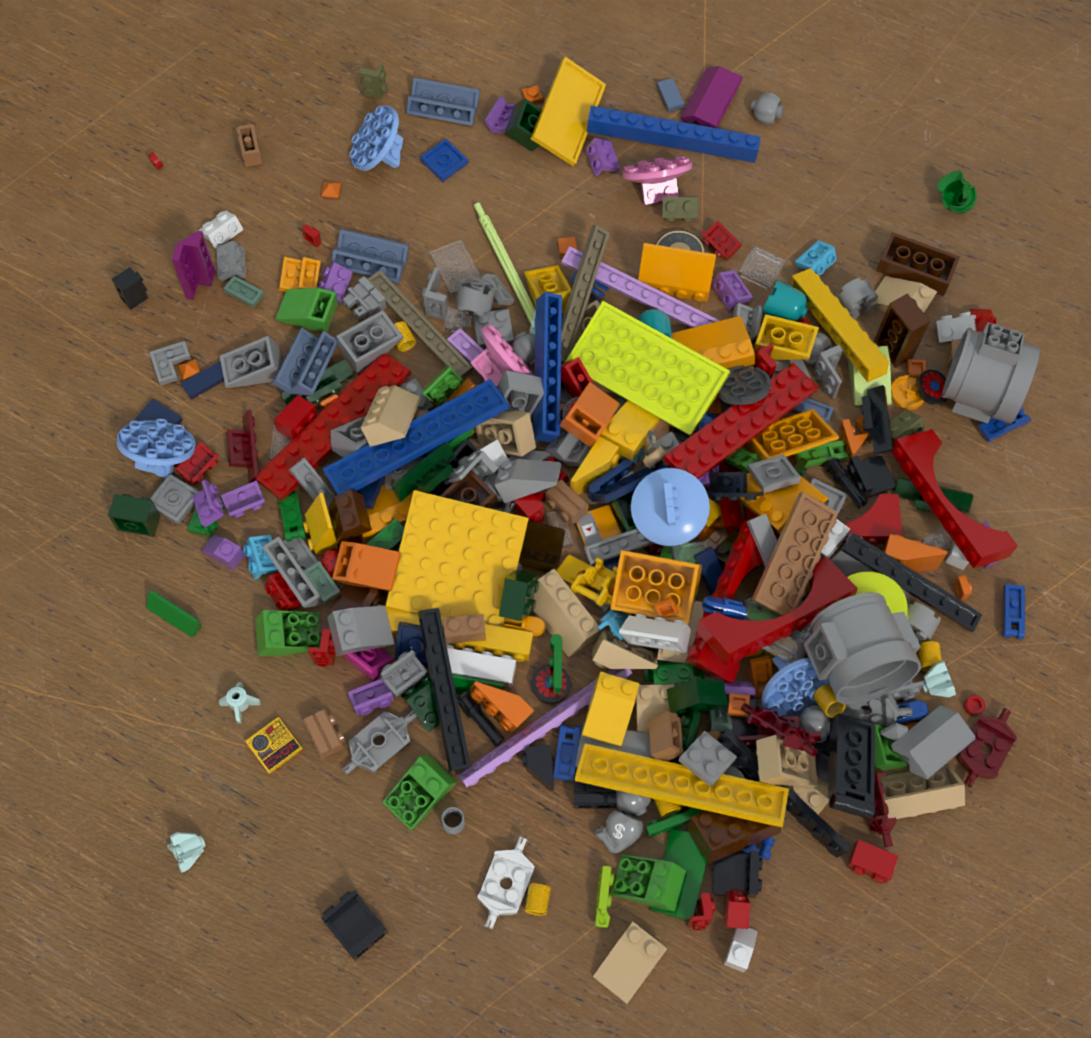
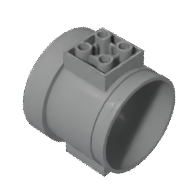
[942,322,1040,424]
[803,592,921,704]

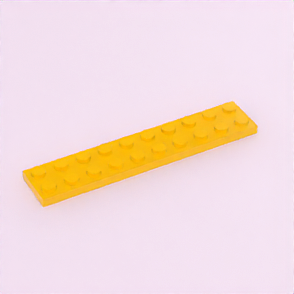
[575,743,789,828]

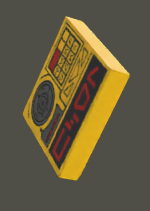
[245,717,303,774]

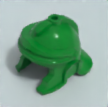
[937,170,977,214]

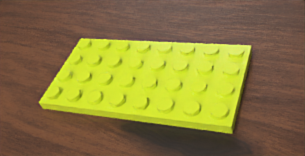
[565,301,730,436]

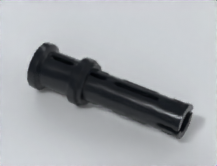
[824,458,868,509]
[457,691,505,747]

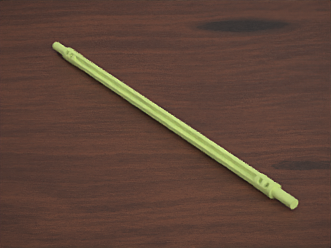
[474,203,572,399]

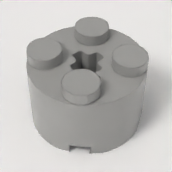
[835,277,878,319]
[456,278,496,316]
[907,600,941,644]

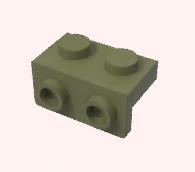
[358,64,388,99]
[661,196,698,221]
[890,409,925,443]

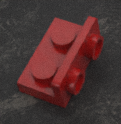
[265,572,301,611]

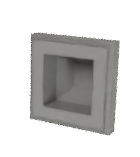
[880,723,909,741]

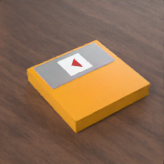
[575,505,621,547]

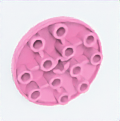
[622,156,692,205]
[470,324,534,388]

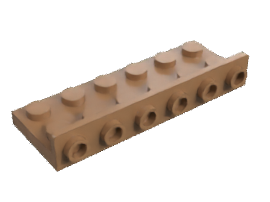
[751,492,838,617]

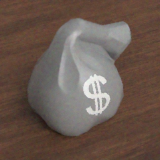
[594,810,643,854]

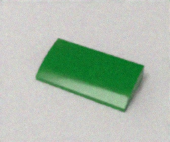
[650,829,707,922]

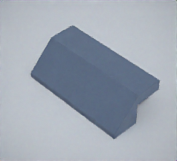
[406,77,481,126]
[331,228,410,283]
[272,328,337,395]

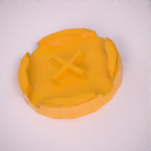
[891,375,924,410]

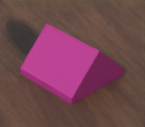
[343,648,394,682]

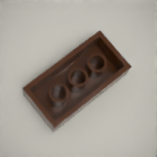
[877,232,960,296]
[874,293,930,368]
[440,470,498,509]
[687,811,784,864]

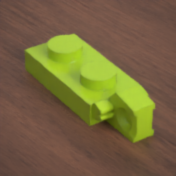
[594,866,614,928]

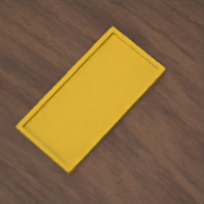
[530,57,606,166]

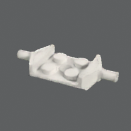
[477,837,535,929]

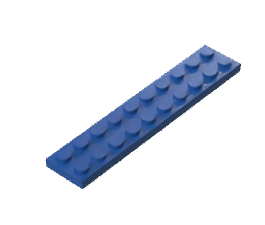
[323,379,510,495]

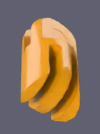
[502,615,546,637]

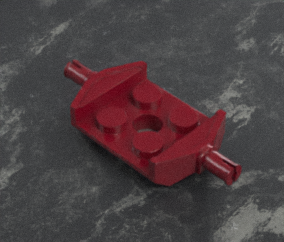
[741,703,818,757]
[958,708,1017,788]
[867,766,897,848]

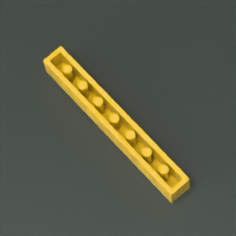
[792,268,889,382]
[378,605,533,662]

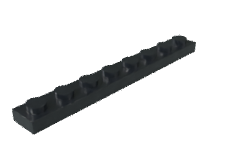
[841,533,982,632]
[418,608,471,772]
[717,729,851,858]

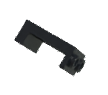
[321,890,388,961]

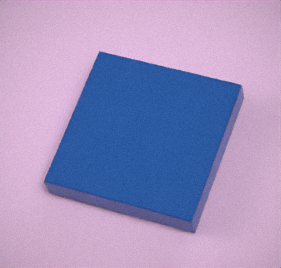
[420,139,469,182]

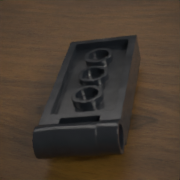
[828,713,875,819]

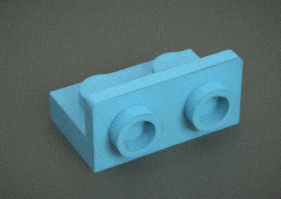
[795,240,837,276]
[243,535,279,580]
[598,609,629,640]

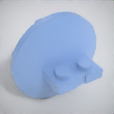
[349,106,403,171]
[116,419,195,478]
[631,468,710,547]
[761,655,830,717]

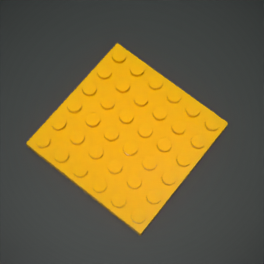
[386,490,529,627]

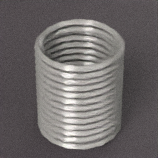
[441,807,465,834]

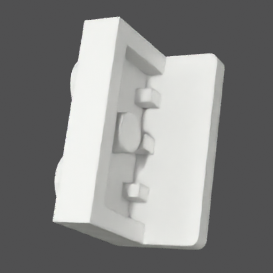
[198,211,243,249]
[936,312,976,343]

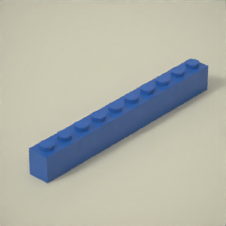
[586,106,761,163]

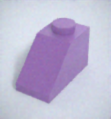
[201,536,244,571]

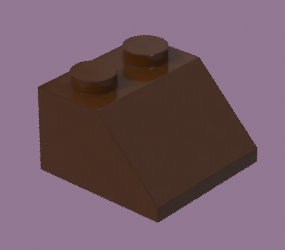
[329,489,372,544]

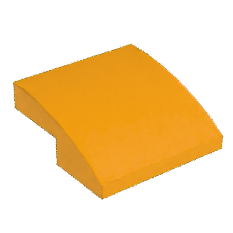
[278,257,321,292]

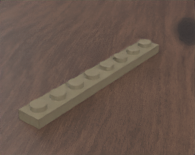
[561,225,610,364]
[367,270,473,378]

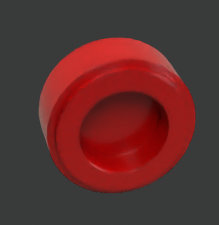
[148,152,163,170]
[964,695,985,716]

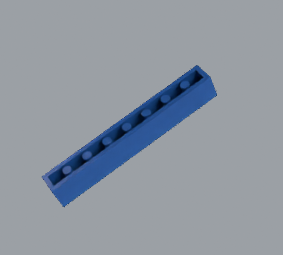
[533,292,562,442]

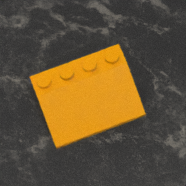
[638,243,716,302]
[672,316,755,369]
[746,409,839,461]
[739,473,828,535]
[358,482,416,545]
[611,550,702,624]

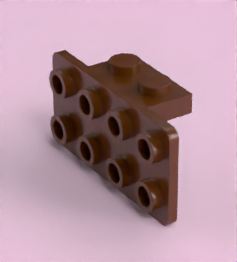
[318,584,385,635]

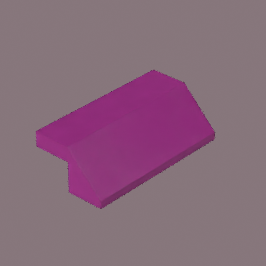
[680,66,743,128]
[172,231,216,300]

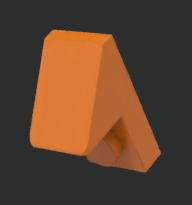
[839,419,868,461]
[747,655,773,698]

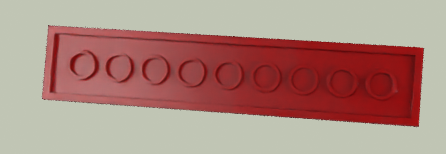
[255,353,411,501]
[663,363,819,479]

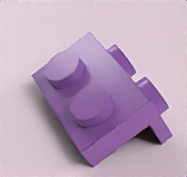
[485,97,515,134]
[586,138,620,176]
[317,262,353,304]
[221,481,266,518]
[348,679,394,716]

